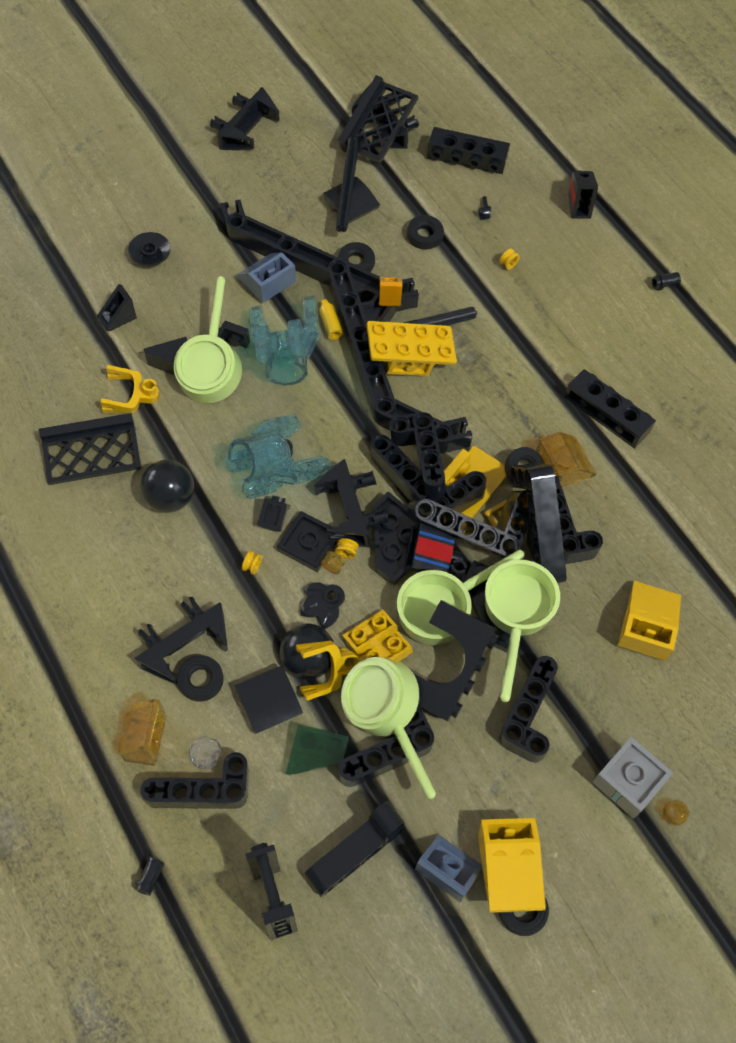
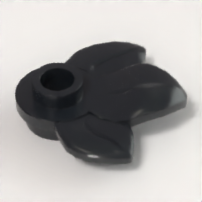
[300,582,345,629]

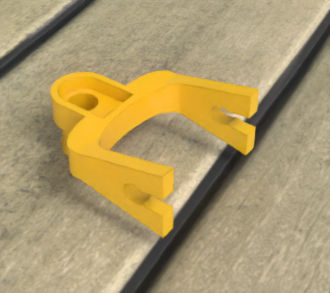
[101,365,159,413]
[296,641,360,701]

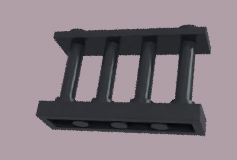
[245,843,298,941]

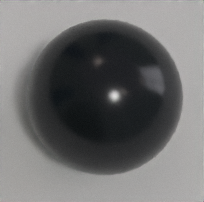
[140,460,194,513]
[279,623,334,680]

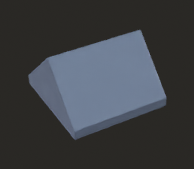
[415,834,482,902]

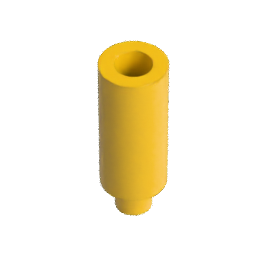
[319,299,343,340]

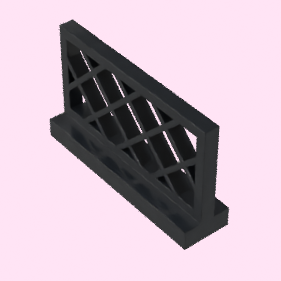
[338,75,419,163]
[39,413,142,485]

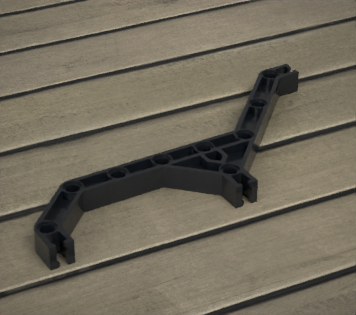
[220,199,473,454]

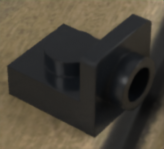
[218,321,250,348]
[257,495,291,532]

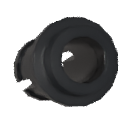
[652,272,681,290]
[447,559,467,582]
[135,857,165,896]

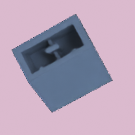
[237,252,296,303]

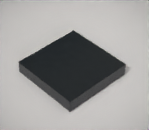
[276,511,338,573]

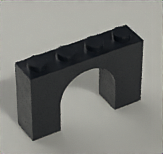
[408,600,499,721]

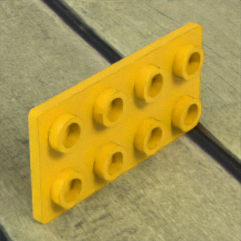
[366,321,457,376]
[444,446,507,531]

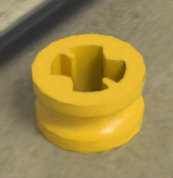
[499,248,520,270]
[335,538,359,559]
[242,550,262,575]

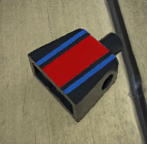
[568,170,598,219]
[403,522,464,572]

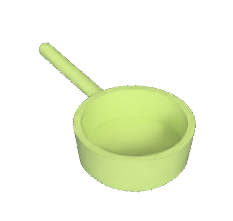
[174,276,242,403]
[397,550,524,645]
[485,560,560,702]
[341,657,436,799]

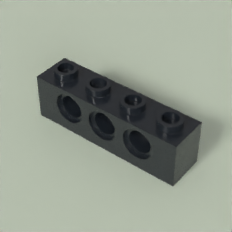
[427,127,510,174]
[564,369,656,449]

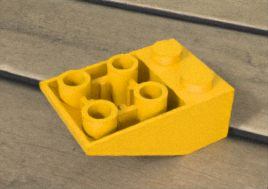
[617,581,681,661]
[478,818,546,913]

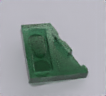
[285,724,349,776]

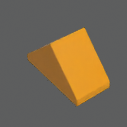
[379,277,403,306]

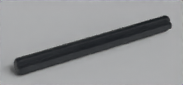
[336,137,359,233]
[362,306,477,345]

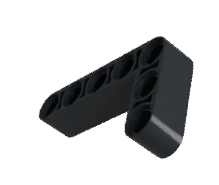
[371,435,487,525]
[511,463,567,583]
[407,490,530,557]

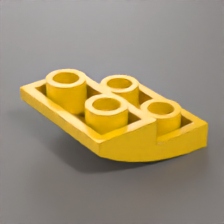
[342,610,413,661]

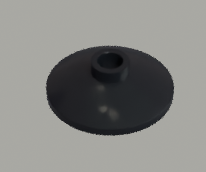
[128,232,171,266]

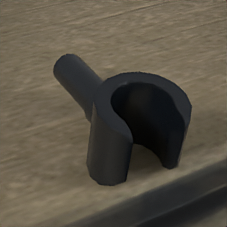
[478,196,491,220]

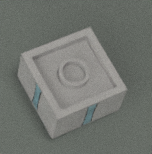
[592,737,673,819]

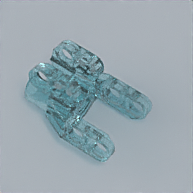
[250,295,319,385]
[223,414,333,499]

